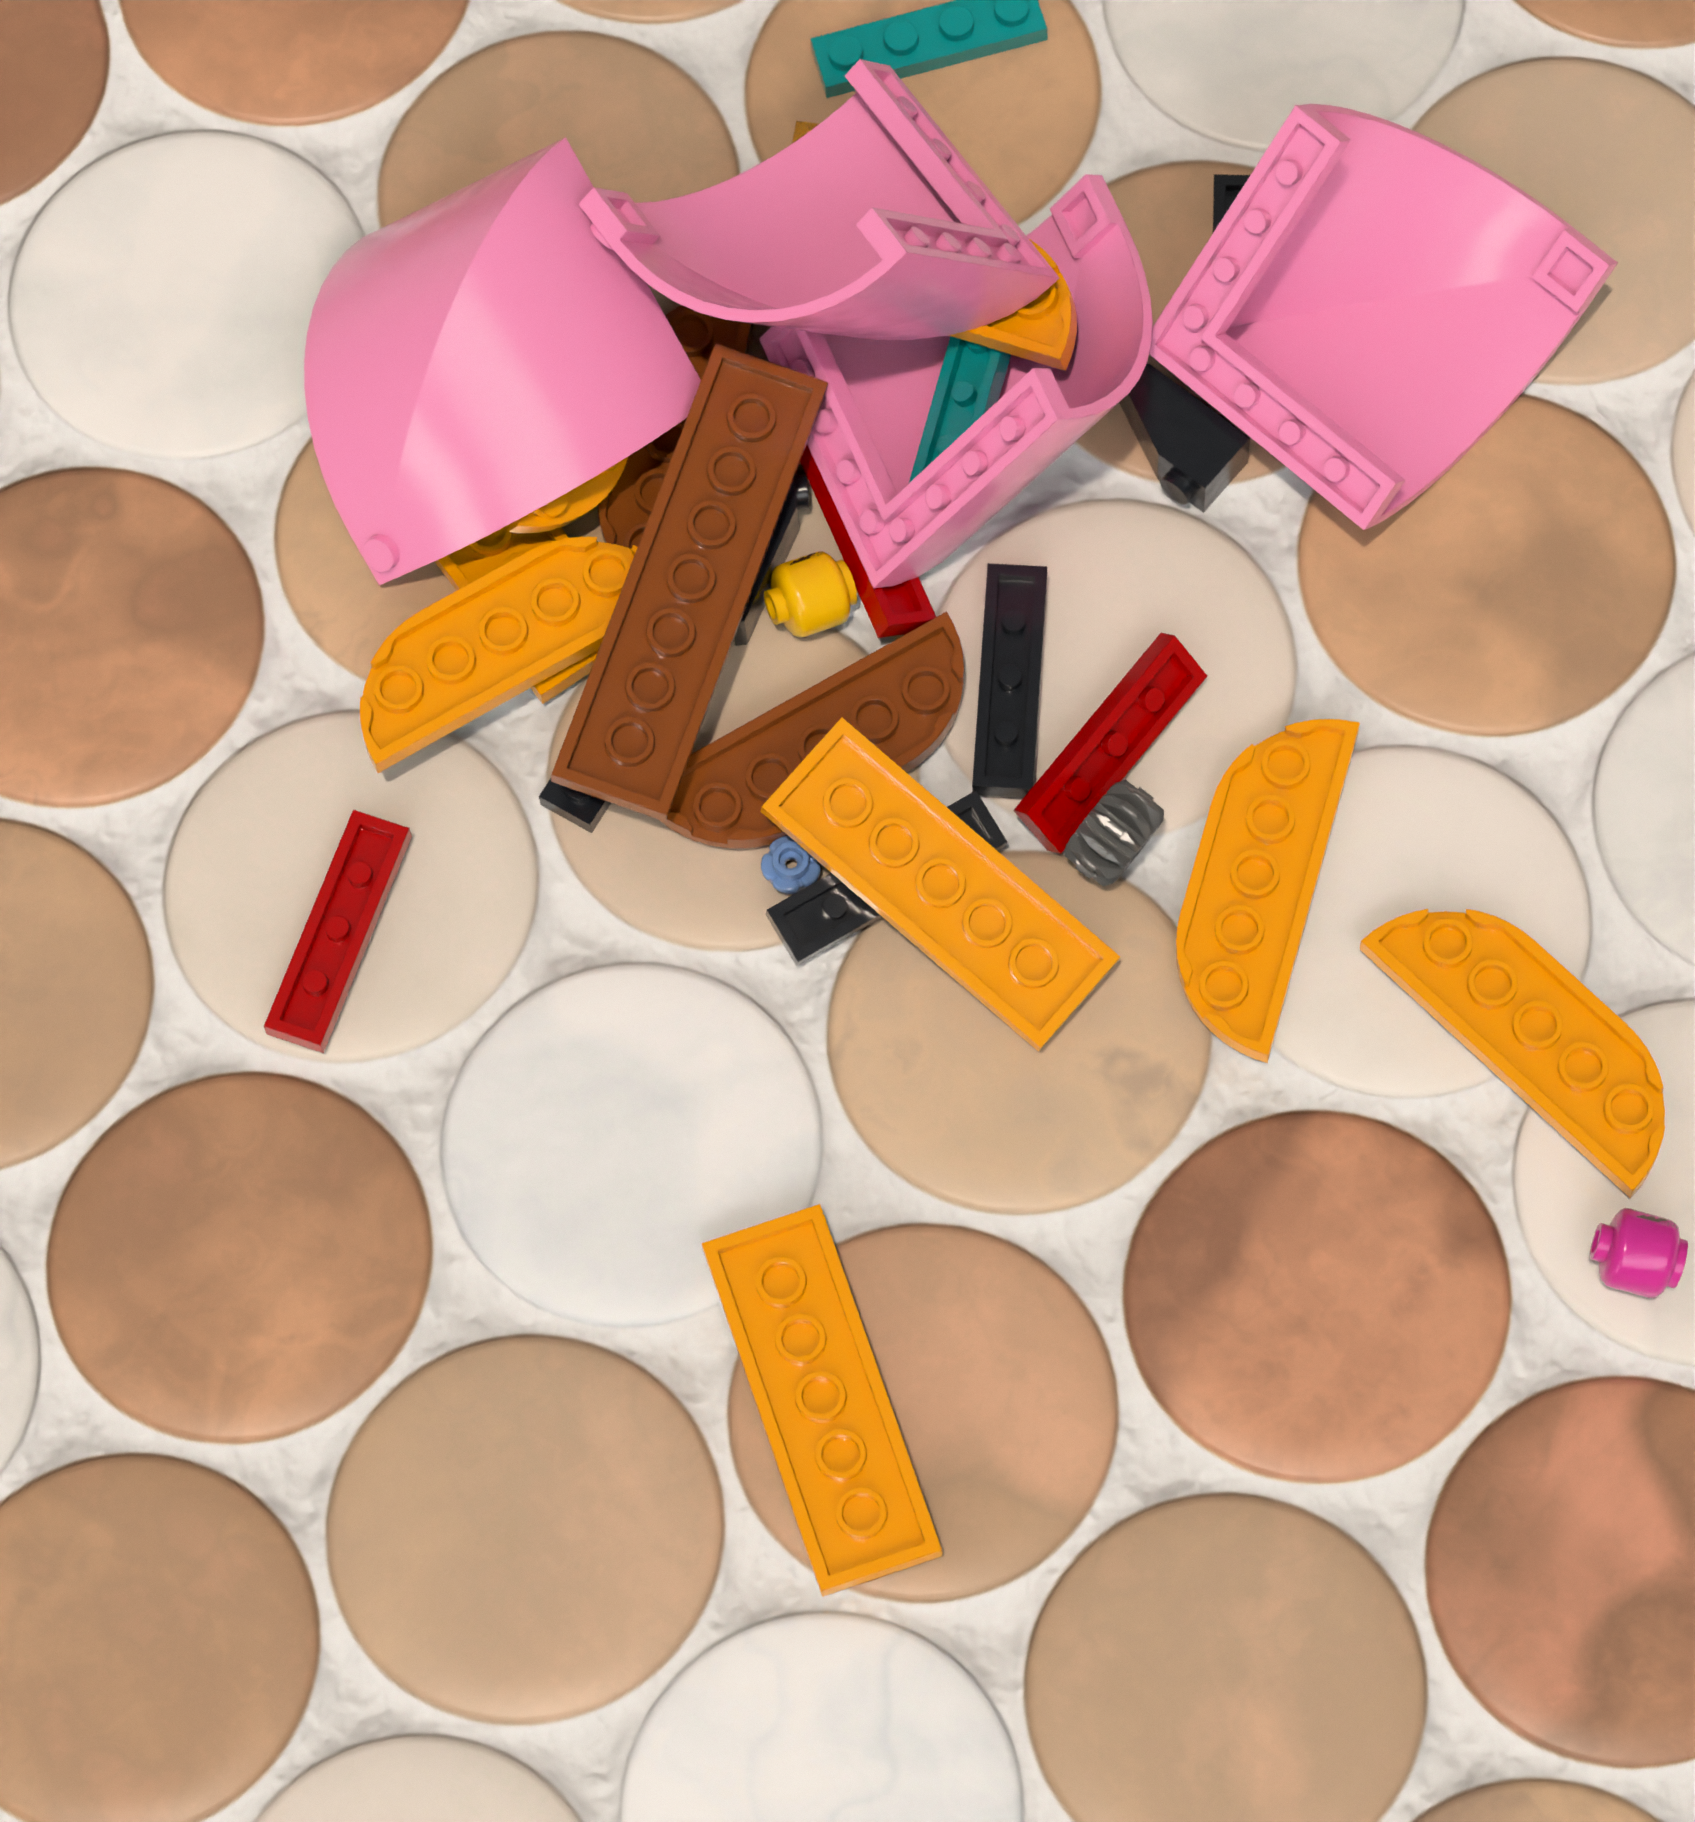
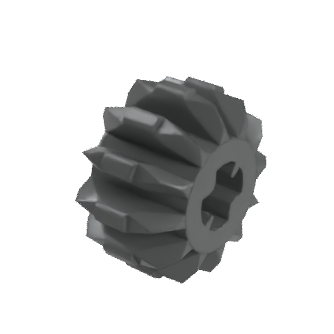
[1065,780,1164,886]

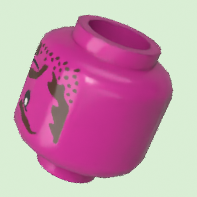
[1590,1208,1688,1298]

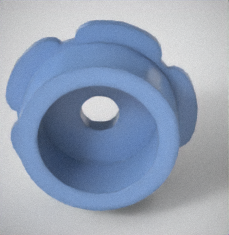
[761,836,821,894]

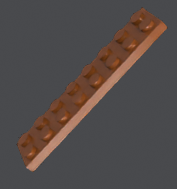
[551,343,828,822]

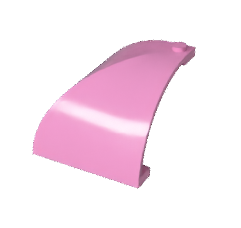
[579,59,1059,340]
[1149,104,1618,530]
[304,137,701,585]
[759,174,1153,588]

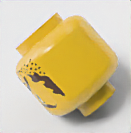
[764,551,857,638]

